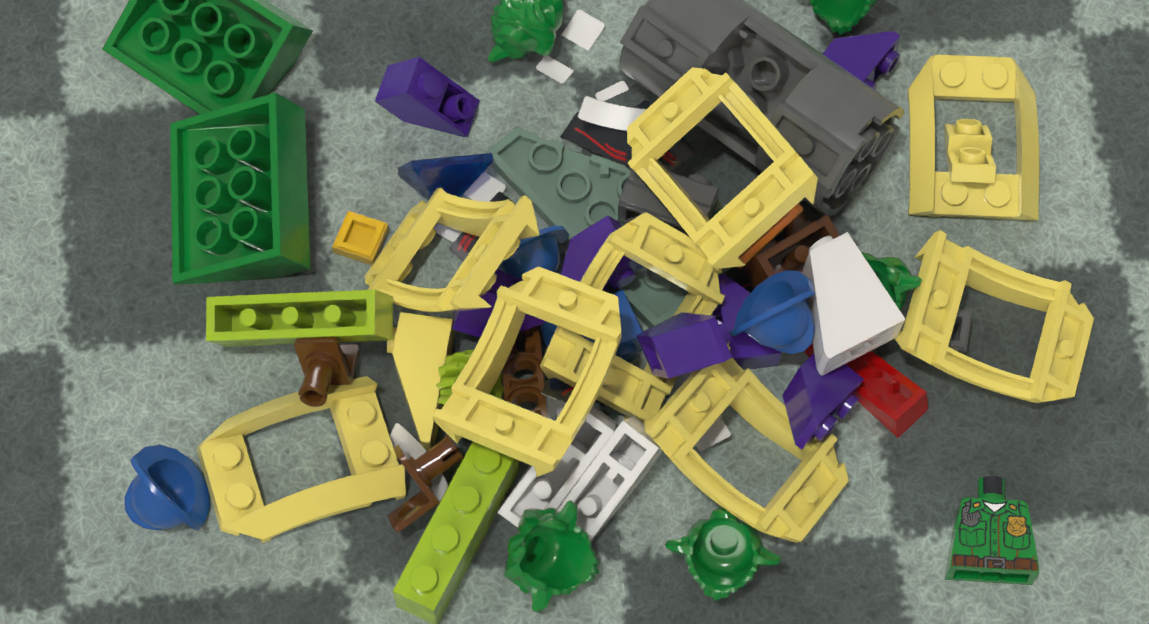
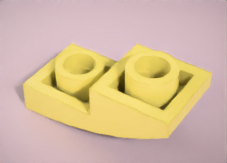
[944,119,996,183]

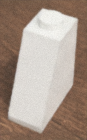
[803,232,905,376]

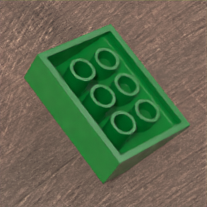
[102,0,313,114]
[170,92,310,285]

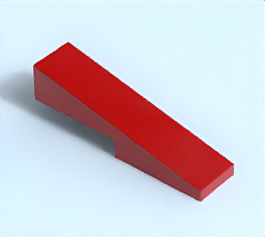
[804,342,928,438]

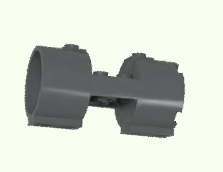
[619,0,904,217]

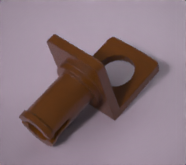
[294,337,360,407]
[387,435,464,533]

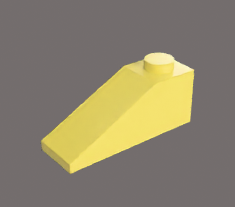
[387,312,455,451]

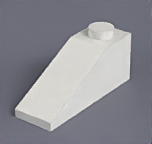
[497,405,616,527]
[556,416,663,542]

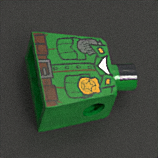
[945,476,1039,585]

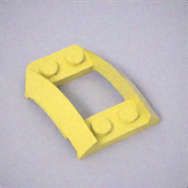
[907,55,1039,221]
[627,67,818,269]
[364,188,540,312]
[540,212,725,423]
[895,230,1094,403]
[432,266,622,477]
[644,345,849,543]
[197,376,406,543]

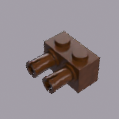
[742,211,840,289]

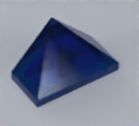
[398,153,493,201]

